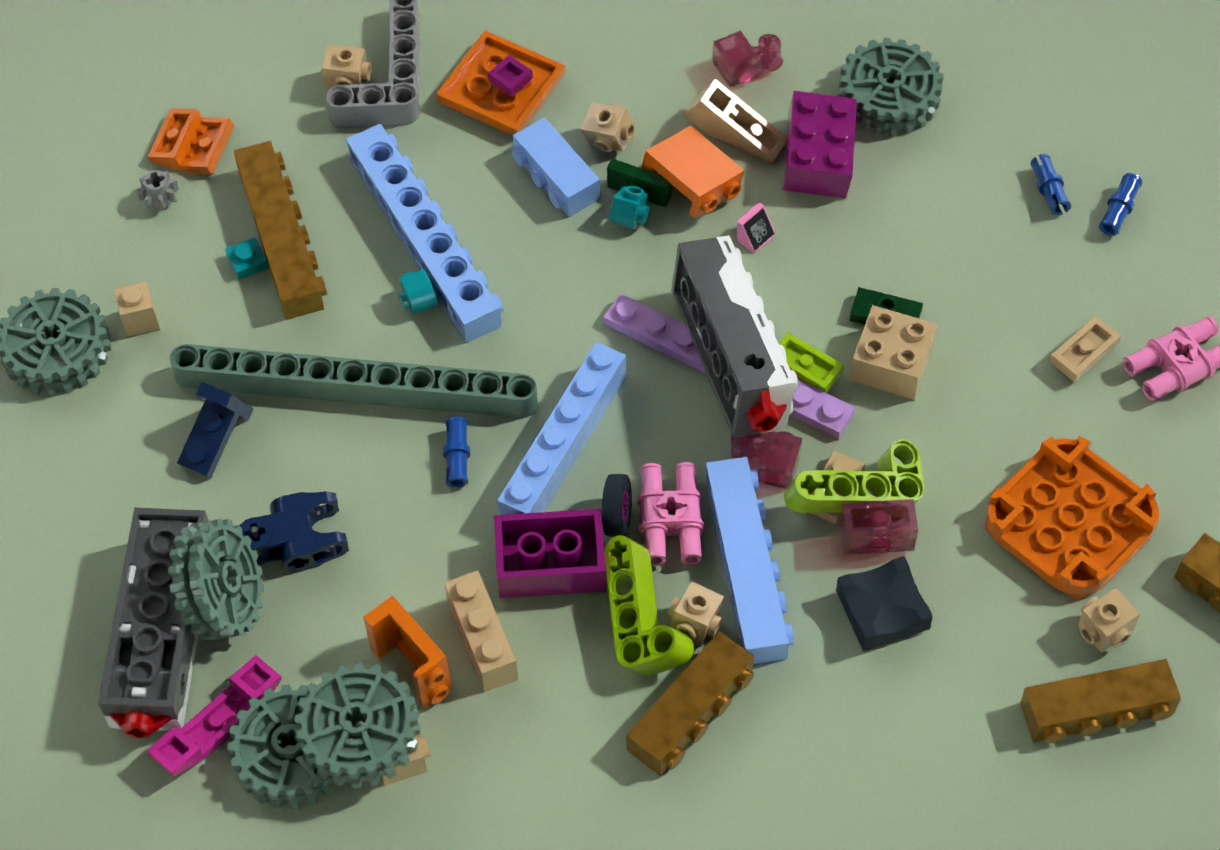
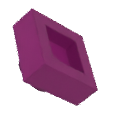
[488,55,533,97]

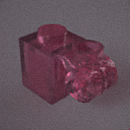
[712,31,783,88]
[730,431,802,489]

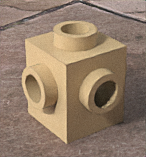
[321,44,371,89]
[581,102,635,152]
[667,581,724,648]
[1077,588,1140,653]

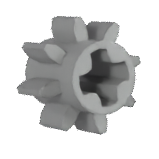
[137,170,179,210]

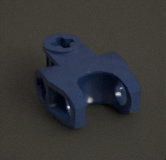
[240,491,349,572]

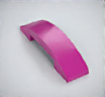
[147,655,282,776]

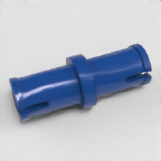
[1030,154,1071,216]
[1099,173,1143,236]
[443,416,470,488]

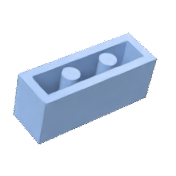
[512,117,601,217]

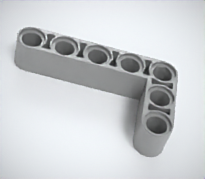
[325,0,420,127]

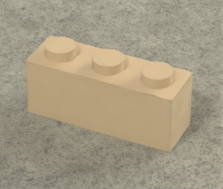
[444,570,518,692]

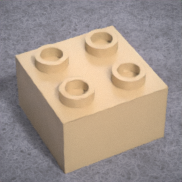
[850,305,938,400]

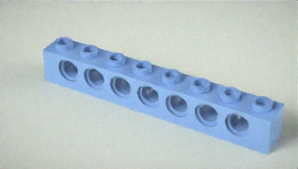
[346,124,504,343]

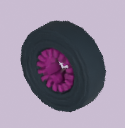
[602,474,632,537]

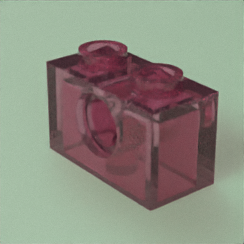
[840,499,918,555]

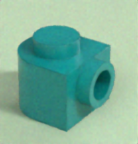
[610,186,649,229]
[397,269,438,315]

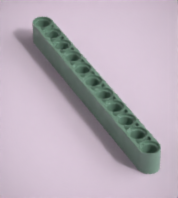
[169,344,538,418]

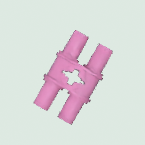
[1123,316,1220,401]
[637,462,705,566]

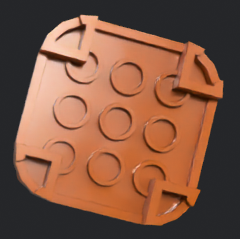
[985,436,1160,600]

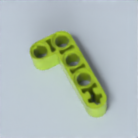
[784,439,925,514]
[604,535,694,676]

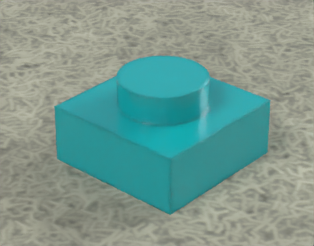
[225,237,269,280]

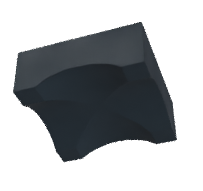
[836,556,933,651]

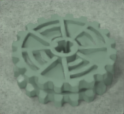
[838,38,943,135]
[0,288,111,395]
[168,519,264,640]
[295,662,421,788]
[228,684,334,809]

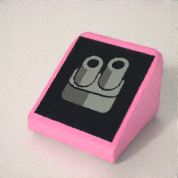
[736,202,775,253]

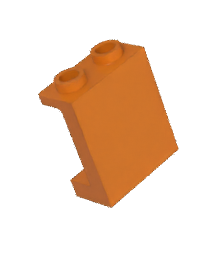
[641,125,745,219]
[363,595,452,708]

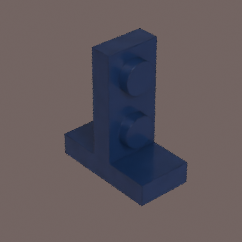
[177,382,254,478]

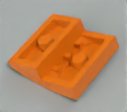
[148,109,235,175]

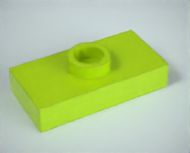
[778,332,844,393]

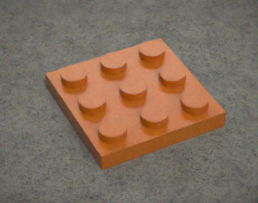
[436,31,565,136]

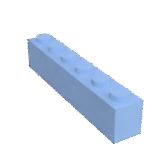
[497,342,626,515]
[705,457,794,664]

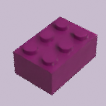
[782,91,857,198]
[494,509,606,598]

